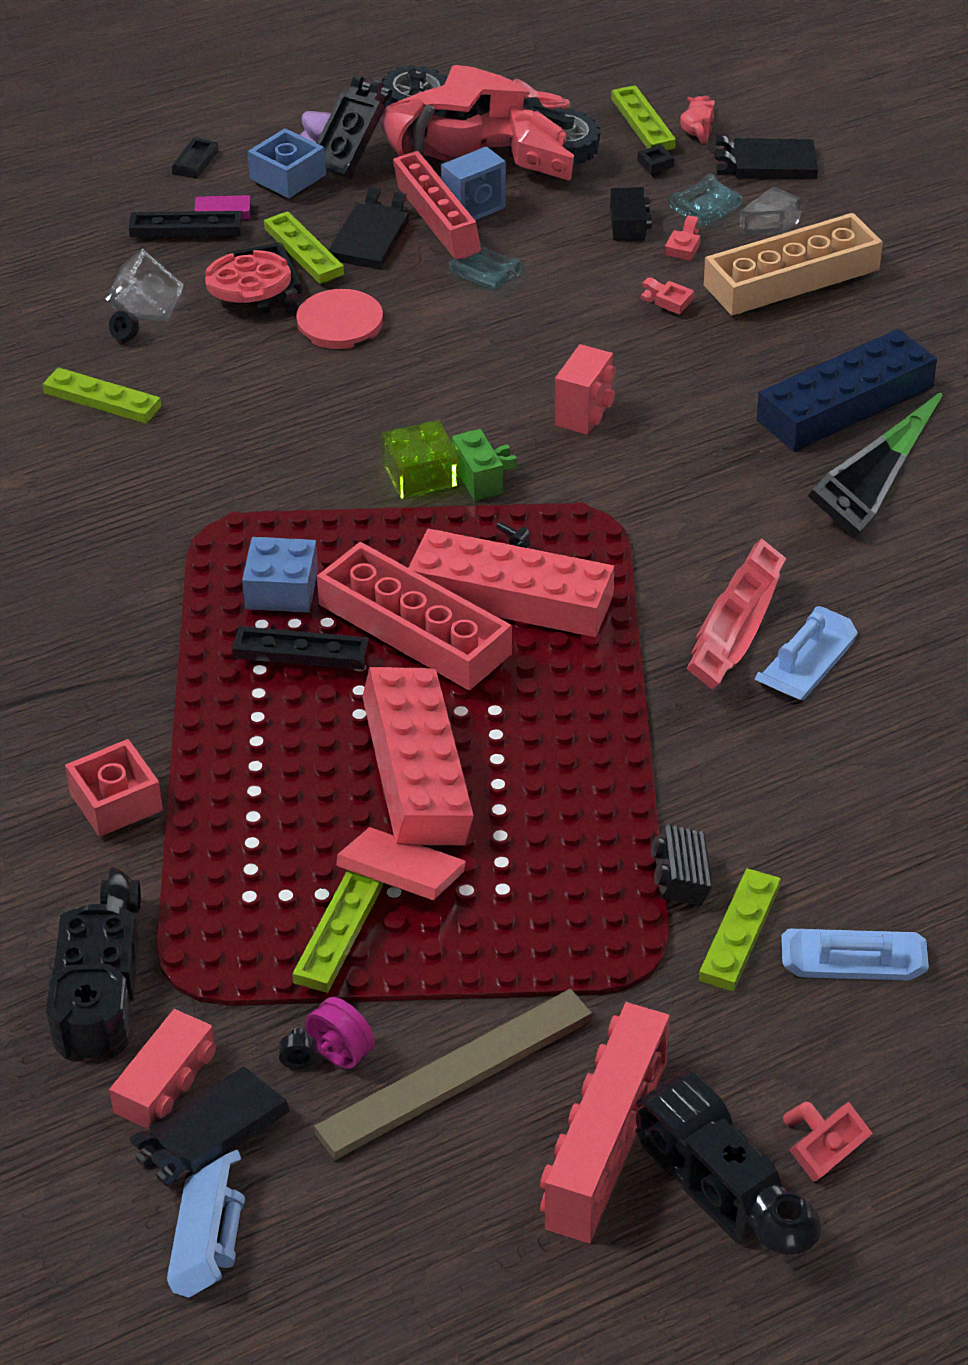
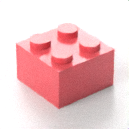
[555,344,616,435]
[65,739,163,838]

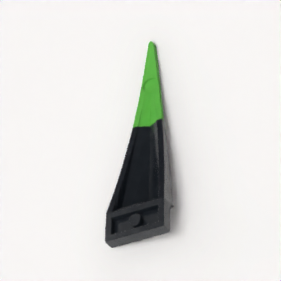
[807,393,942,538]

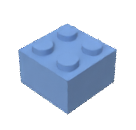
[247,128,326,198]
[441,146,506,220]
[242,537,318,612]

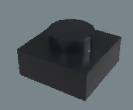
[637,145,675,174]

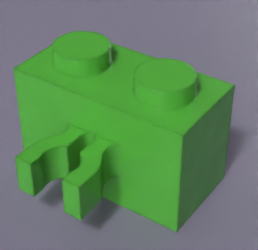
[452,429,517,501]

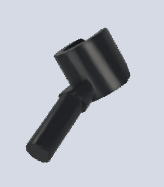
[496,522,531,548]

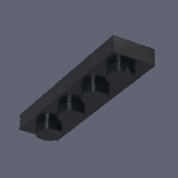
[129,211,242,239]
[232,626,370,670]

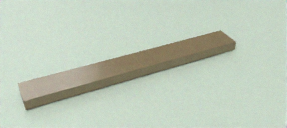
[314,989,592,1160]

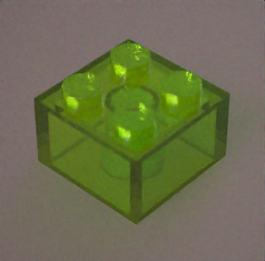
[381,420,459,499]

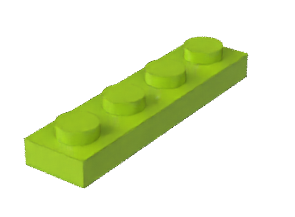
[611,85,676,150]
[264,211,344,284]
[42,367,161,424]
[699,868,781,992]
[292,870,383,993]

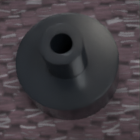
[109,311,139,341]
[279,1028,317,1069]

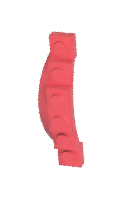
[686,538,786,689]

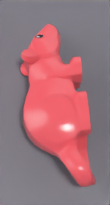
[680,96,715,145]

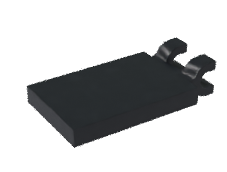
[317,74,393,179]
[714,135,818,179]
[328,187,409,270]
[226,242,302,320]
[129,1066,290,1186]

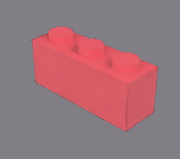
[109,1009,216,1130]

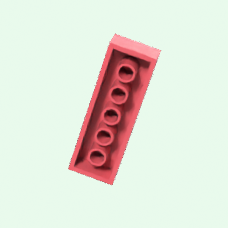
[408,529,614,637]
[317,542,512,691]
[363,667,474,845]
[540,1002,670,1244]

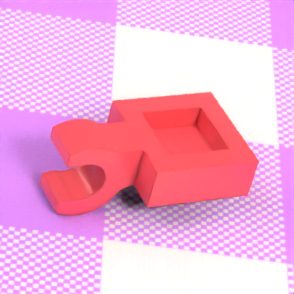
[665,215,700,261]
[641,278,694,315]

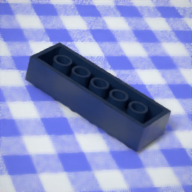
[756,329,937,452]

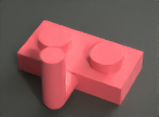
[783,1102,873,1182]

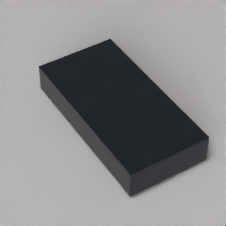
[171,138,218,179]

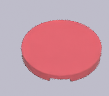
[205,250,291,303]
[296,289,383,349]

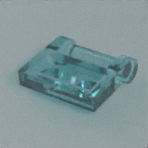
[668,173,742,226]
[449,243,525,291]

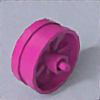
[305,997,375,1069]

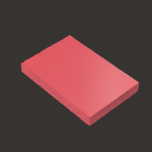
[336,827,466,900]

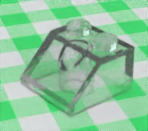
[105,249,185,322]

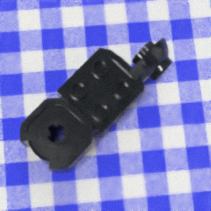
[46,867,141,1059]
[635,1070,822,1255]

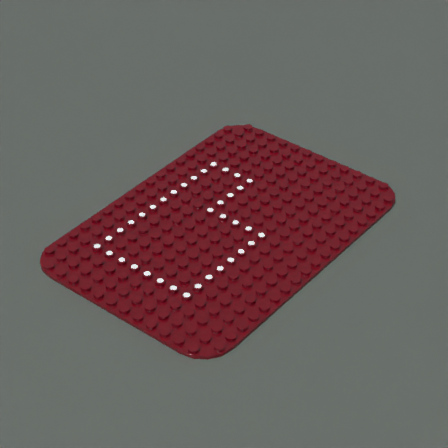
[157,502,669,1005]

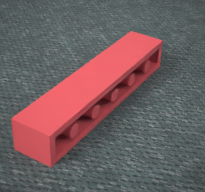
[393,151,481,260]

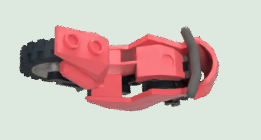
[380,65,601,181]

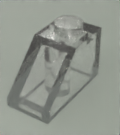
[739,186,801,236]

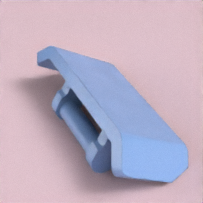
[755,606,858,700]
[781,929,929,981]
[167,1150,245,1298]

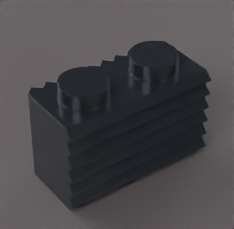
[610,187,652,241]
[651,824,712,906]

